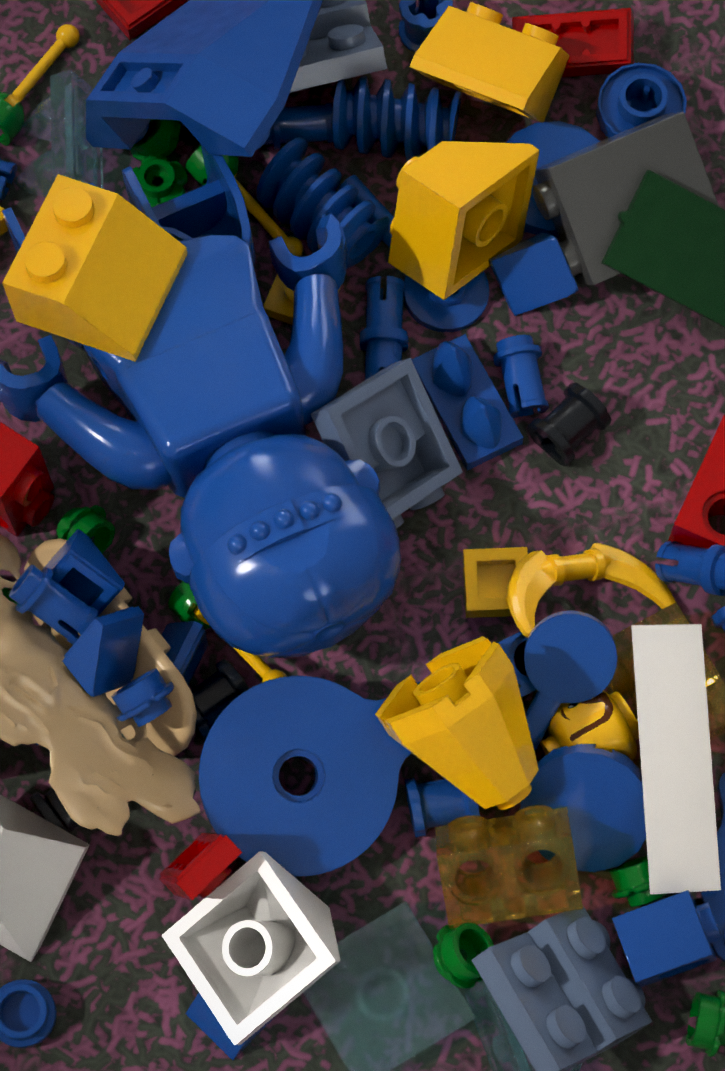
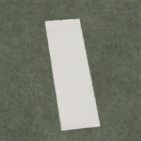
[631,624,721,894]

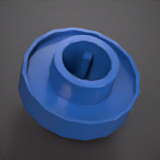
[596,62,687,138]

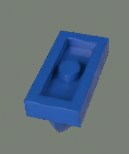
[411,334,524,471]

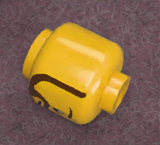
[540,690,639,761]

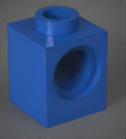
[612,890,723,987]

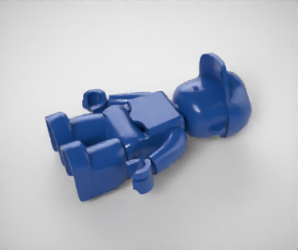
[0,145,401,658]

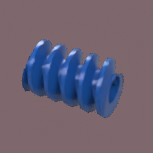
[331,75,462,161]
[256,137,390,269]

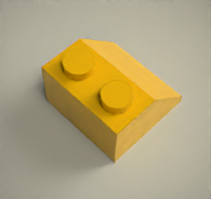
[409,2,570,122]
[388,141,540,300]
[2,174,188,362]

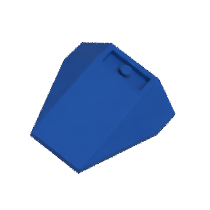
[86,0,323,157]

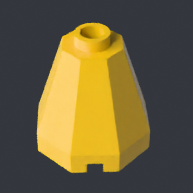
[375,636,539,810]

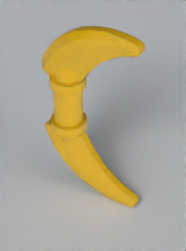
[507,543,678,638]

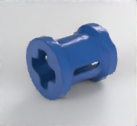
[399,0,453,53]
[404,778,481,838]

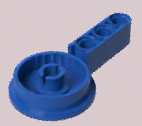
[199,632,537,876]

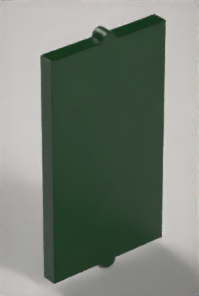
[601,170,725,328]

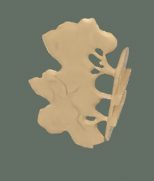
[0,534,200,836]

